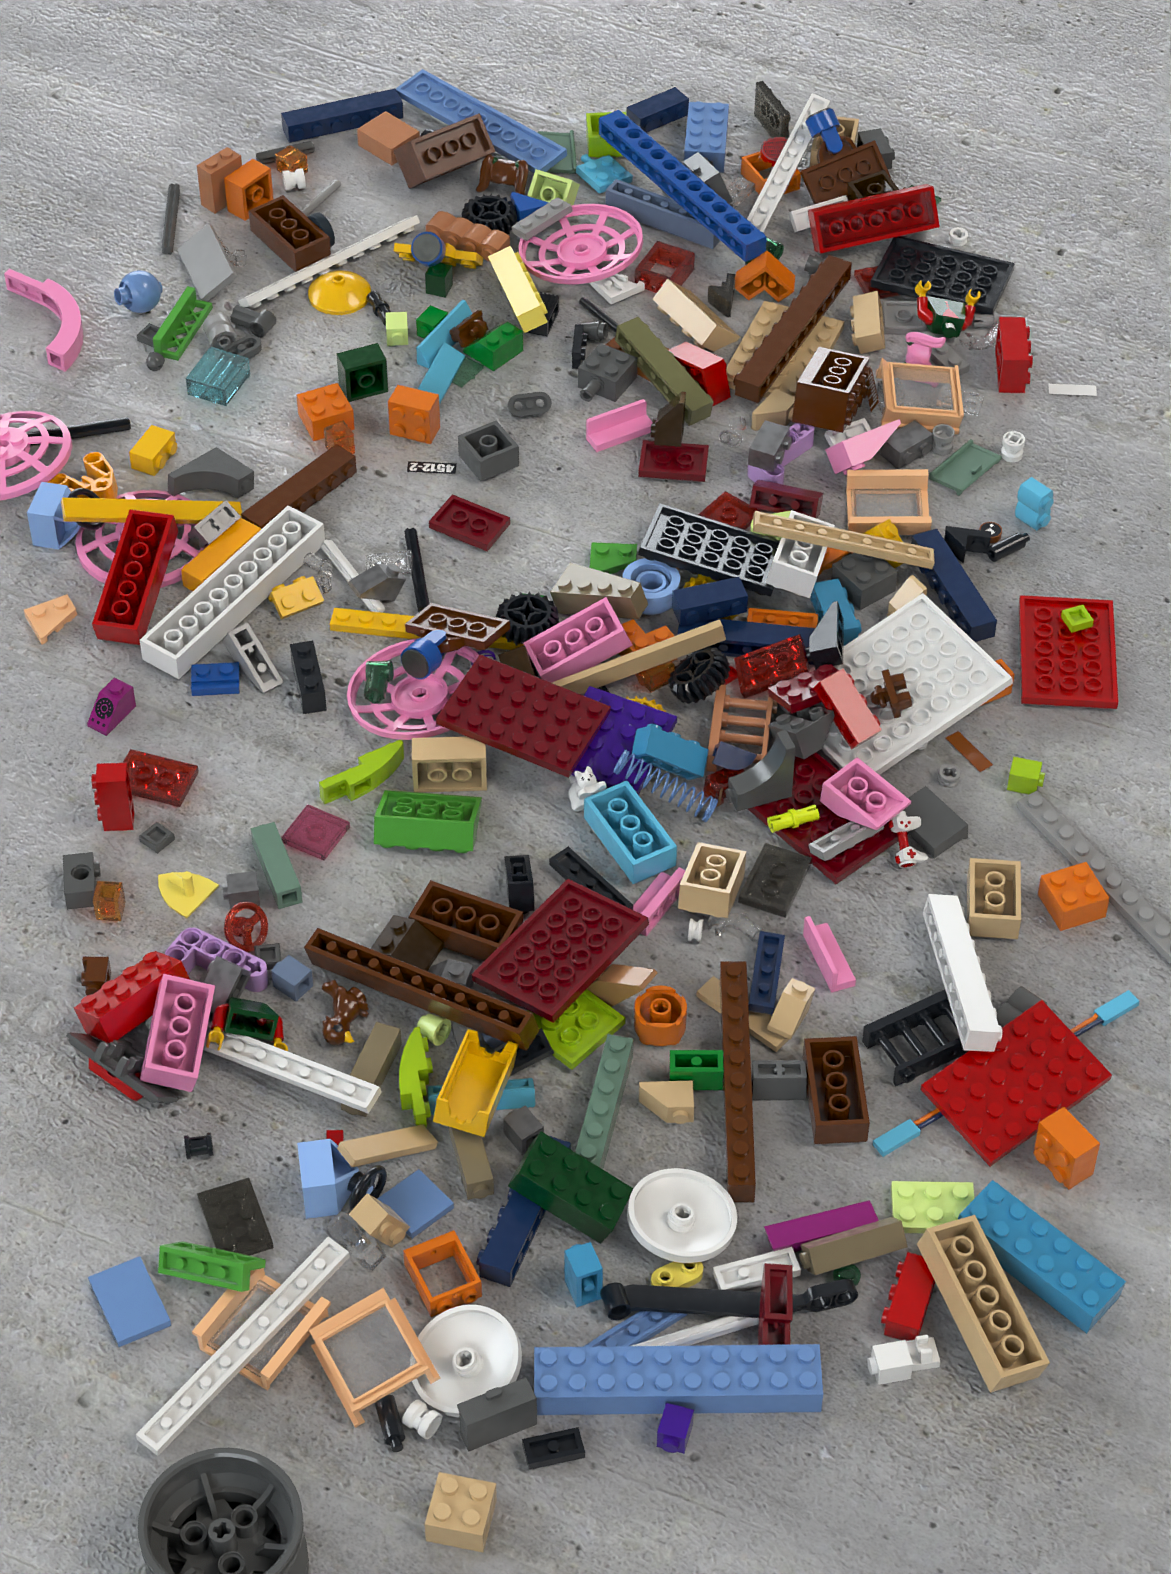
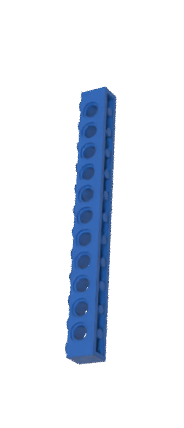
[599,110,767,262]

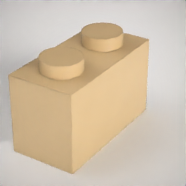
[349,1193,410,1248]

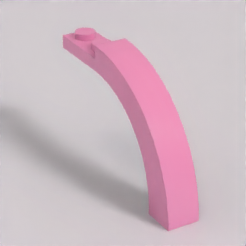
[4,269,84,372]

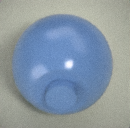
[114,270,163,313]

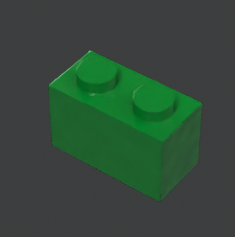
[669,1050,724,1090]

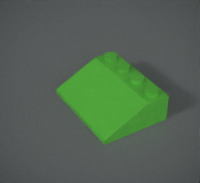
[374,790,482,853]

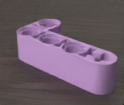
[747,423,815,485]
[165,927,269,992]

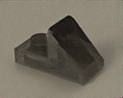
[708,273,736,317]

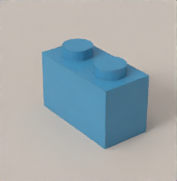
[564,1242,603,1307]

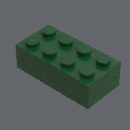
[508,1131,634,1244]

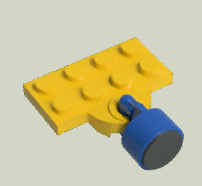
[394,232,483,269]

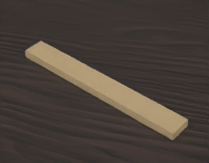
[753,511,935,569]
[552,620,726,694]

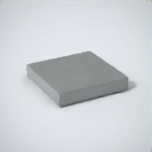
[882,301,927,335]

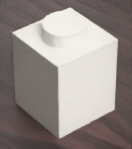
[867,1340,913,1385]

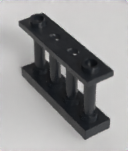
[862,990,969,1086]

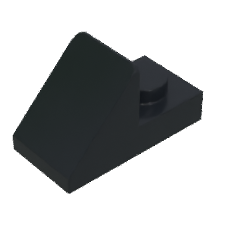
[944,526,991,563]

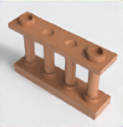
[707,685,778,772]

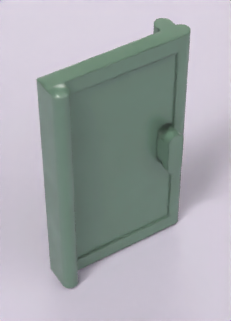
[538,130,577,174]
[929,439,1002,496]

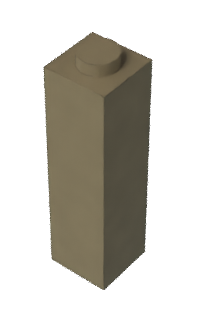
[341,1022,402,1117]
[447,1126,494,1200]
[800,1217,908,1275]

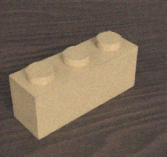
[850,291,885,354]

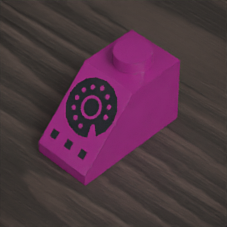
[87,677,136,736]

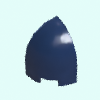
[712,741,757,770]

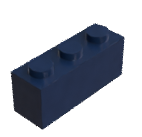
[626,87,689,133]
[672,577,748,626]

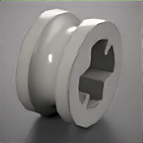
[937,764,961,788]

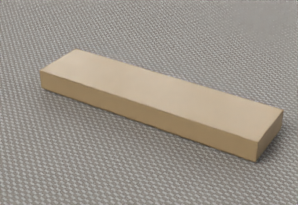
[696,976,790,1052]
[337,1124,438,1167]

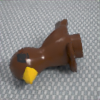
[322,980,369,1046]

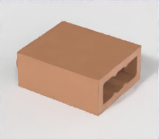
[357,111,420,166]
[197,147,242,214]

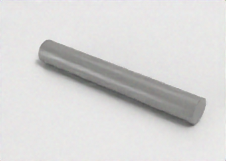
[301,179,341,216]

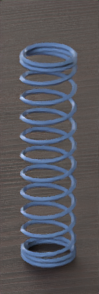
[613,750,718,822]

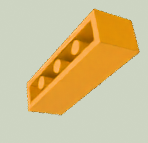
[181,518,261,591]

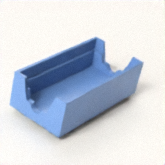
[684,101,729,173]

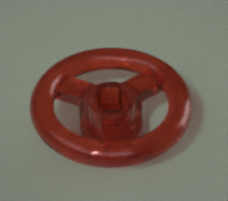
[224,901,268,952]

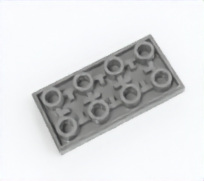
[178,223,237,302]

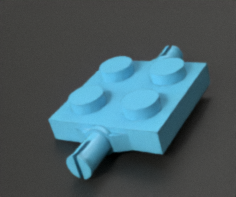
[576,154,633,194]

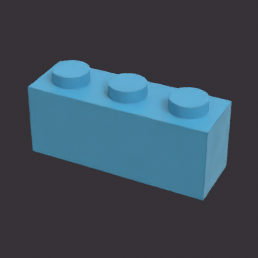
[810,579,862,646]
[632,724,709,780]

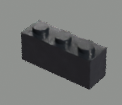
[290,640,327,714]

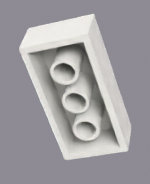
[766,510,835,598]

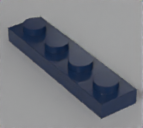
[748,931,785,1015]

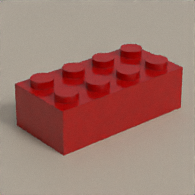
[74,951,190,1043]

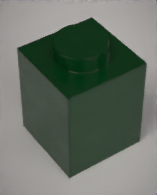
[425,262,453,298]

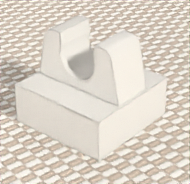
[906,1335,940,1371]

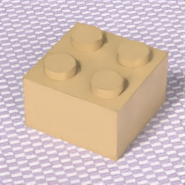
[425,1472,497,1552]

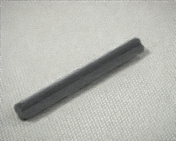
[161,183,180,254]

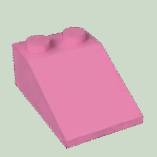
[825,419,901,475]
[820,757,911,830]

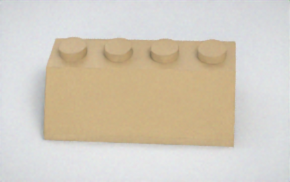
[653,279,740,352]

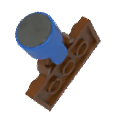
[800,108,891,205]
[401,603,510,679]

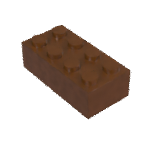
[249,195,331,272]
[408,880,523,961]
[802,1036,870,1144]

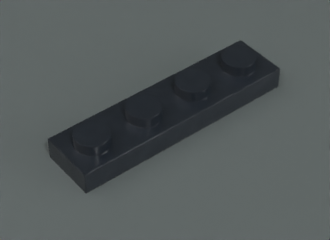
[549,846,633,910]

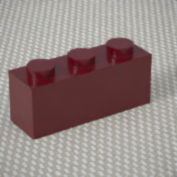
[749,480,824,519]

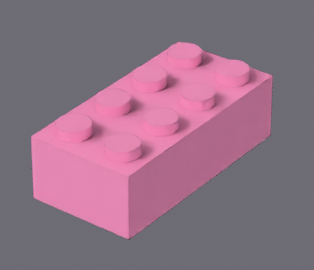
[523,597,632,683]
[140,974,215,1092]

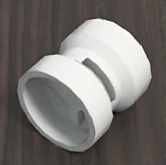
[282,168,306,192]
[1001,431,1025,462]
[402,1399,443,1439]

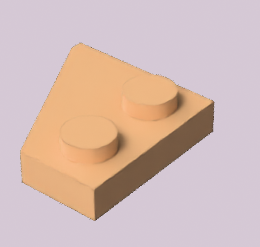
[24,594,77,645]

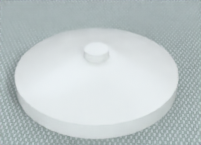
[627,1168,737,1263]
[410,1305,522,1417]

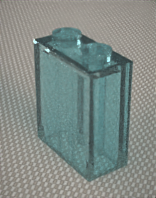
[186,347,250,406]

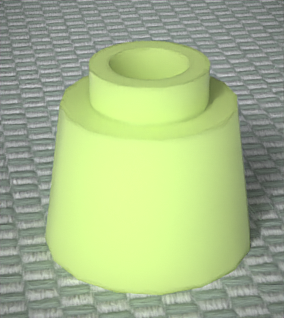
[417,1013,452,1046]

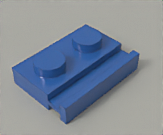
[191,662,240,696]

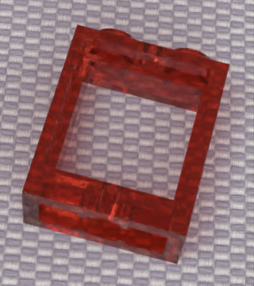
[635,241,695,293]

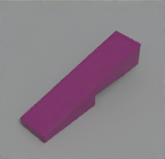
[764,1200,879,1253]

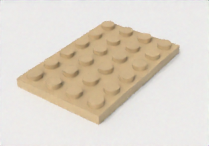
[726,300,844,398]

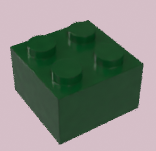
[336,343,388,402]

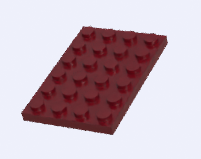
[436,654,611,778]
[748,752,908,884]
[471,879,649,1023]

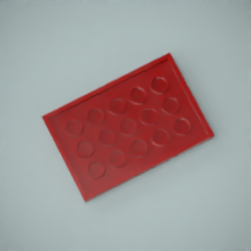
[1019,595,1118,709]
[920,1000,1112,1167]

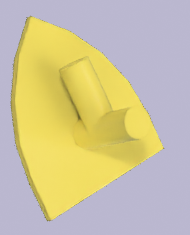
[158,871,219,918]

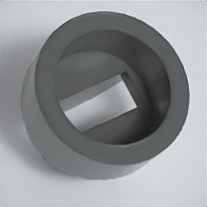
[146,352,165,371]

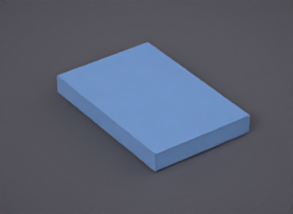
[88,1256,172,1347]

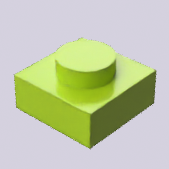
[1061,605,1094,633]

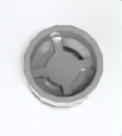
[203,313,238,353]

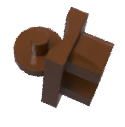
[449,310,489,348]
[870,669,912,719]

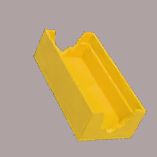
[433,1029,518,1137]

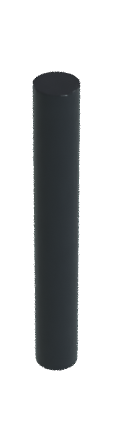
[579,297,619,333]

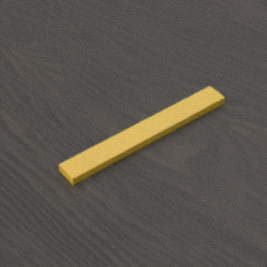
[61,498,242,524]

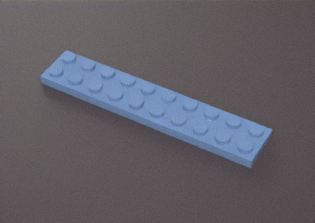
[396,69,567,173]

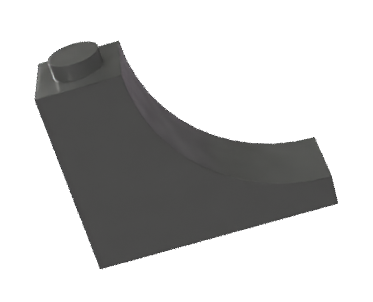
[168,447,254,498]
[725,730,796,812]

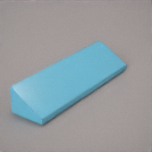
[416,300,473,369]
[418,343,465,405]
[427,1078,536,1115]

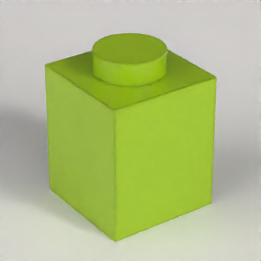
[1007,757,1045,795]

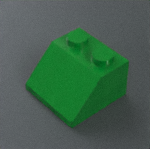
[463,322,523,371]

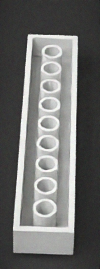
[140,506,325,679]

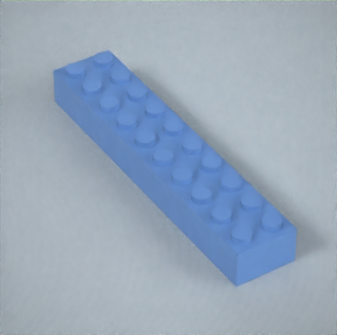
[534,1344,823,1415]

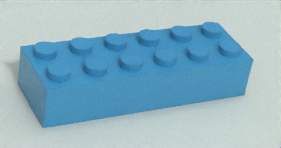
[958,1180,1126,1334]

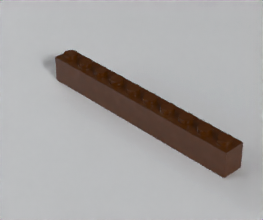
[733,255,852,403]
[304,928,539,1051]
[720,961,756,1203]

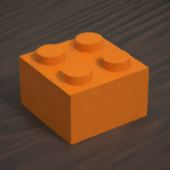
[224,159,273,221]
[296,383,355,441]
[388,385,440,444]
[1038,862,1110,931]
[1033,1107,1100,1190]

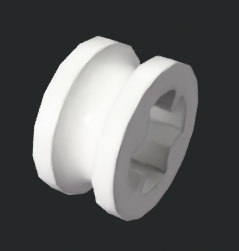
[949,227,968,247]
[688,918,703,942]

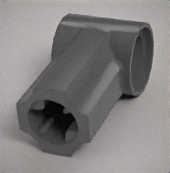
[230,305,276,338]

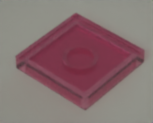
[281,804,350,861]

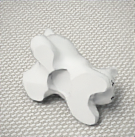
[568,766,607,812]

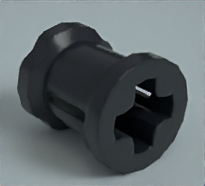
[184,1132,214,1160]

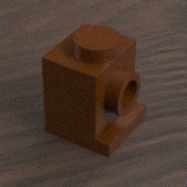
[81,956,112,995]

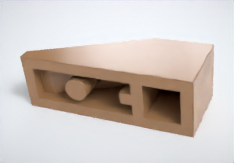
[587,964,658,1007]

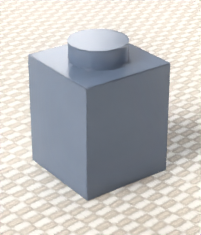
[271,955,313,1002]

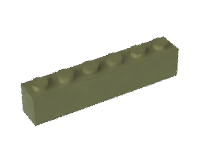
[615,316,713,426]

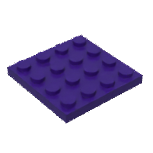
[571,686,677,795]

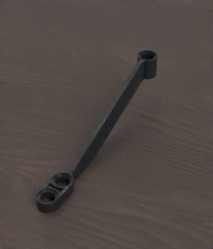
[600,1279,858,1320]

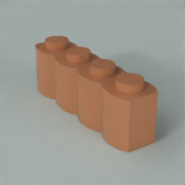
[425,211,510,261]

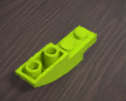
[319,740,404,804]
[399,1027,433,1128]

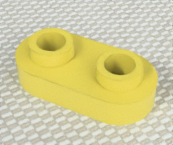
[651,1261,703,1288]

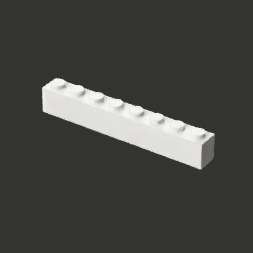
[923,894,1002,1052]

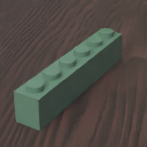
[575,1034,634,1169]

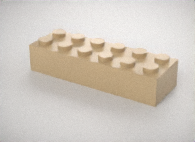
[917,1215,1050,1393]

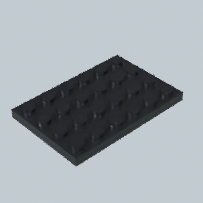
[870,236,1015,315]
[638,503,780,597]

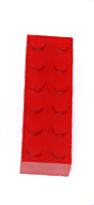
[808,184,940,254]
[92,509,178,645]

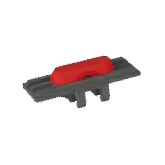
[66,1032,179,1104]

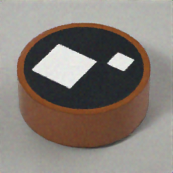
[979,522,1002,543]

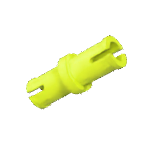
[767,804,819,833]

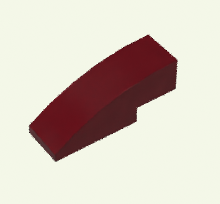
[758,1263,793,1345]

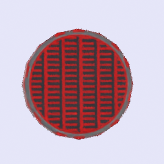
[760,137,788,167]

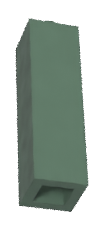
[250,822,303,909]

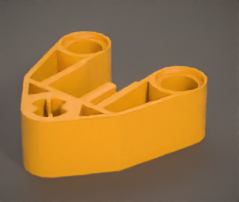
[48,452,118,499]

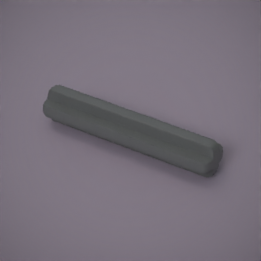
[256,141,315,164]

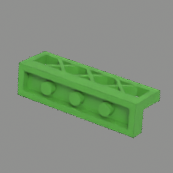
[153,286,213,361]
[158,1241,266,1292]

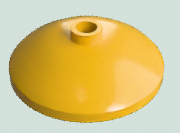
[308,270,371,315]

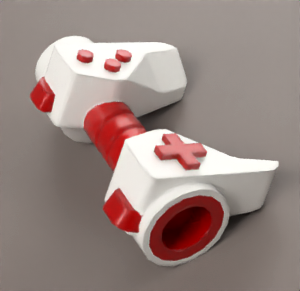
[889,811,928,868]

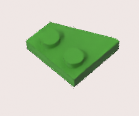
[589,542,637,574]

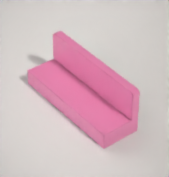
[586,399,653,452]
[633,867,686,937]
[803,916,856,993]

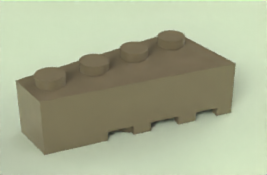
[550,562,648,619]

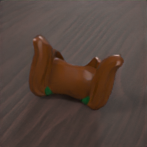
[476,154,528,195]

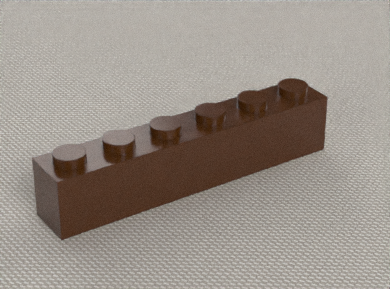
[241,444,357,529]

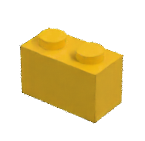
[129,425,177,476]

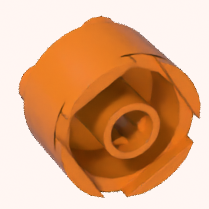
[634,985,687,1046]

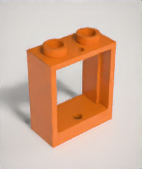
[741,152,801,195]
[403,1230,482,1317]

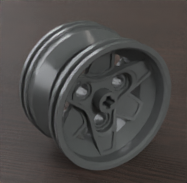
[137,1447,309,1574]

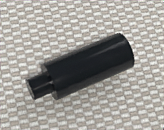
[987,533,1030,562]
[375,1395,405,1452]

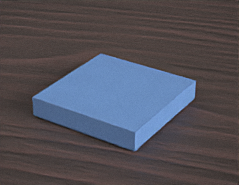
[378,1169,454,1239]

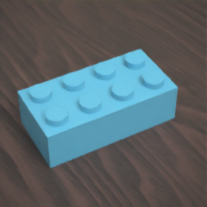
[584,781,677,884]

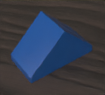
[511,192,549,222]

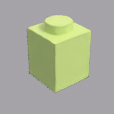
[386,312,408,346]

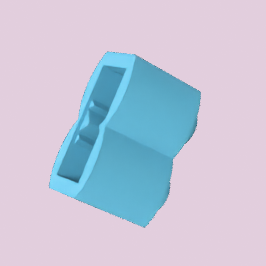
[1015,477,1054,531]

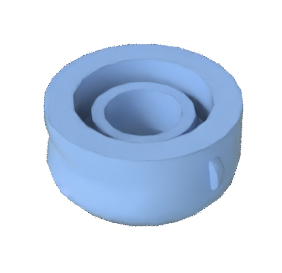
[622,558,680,615]

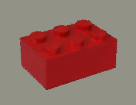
[995,317,1033,393]

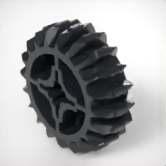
[461,193,517,234]
[496,591,559,646]
[668,646,731,704]

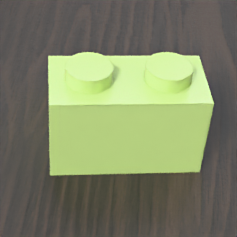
[527,169,580,206]

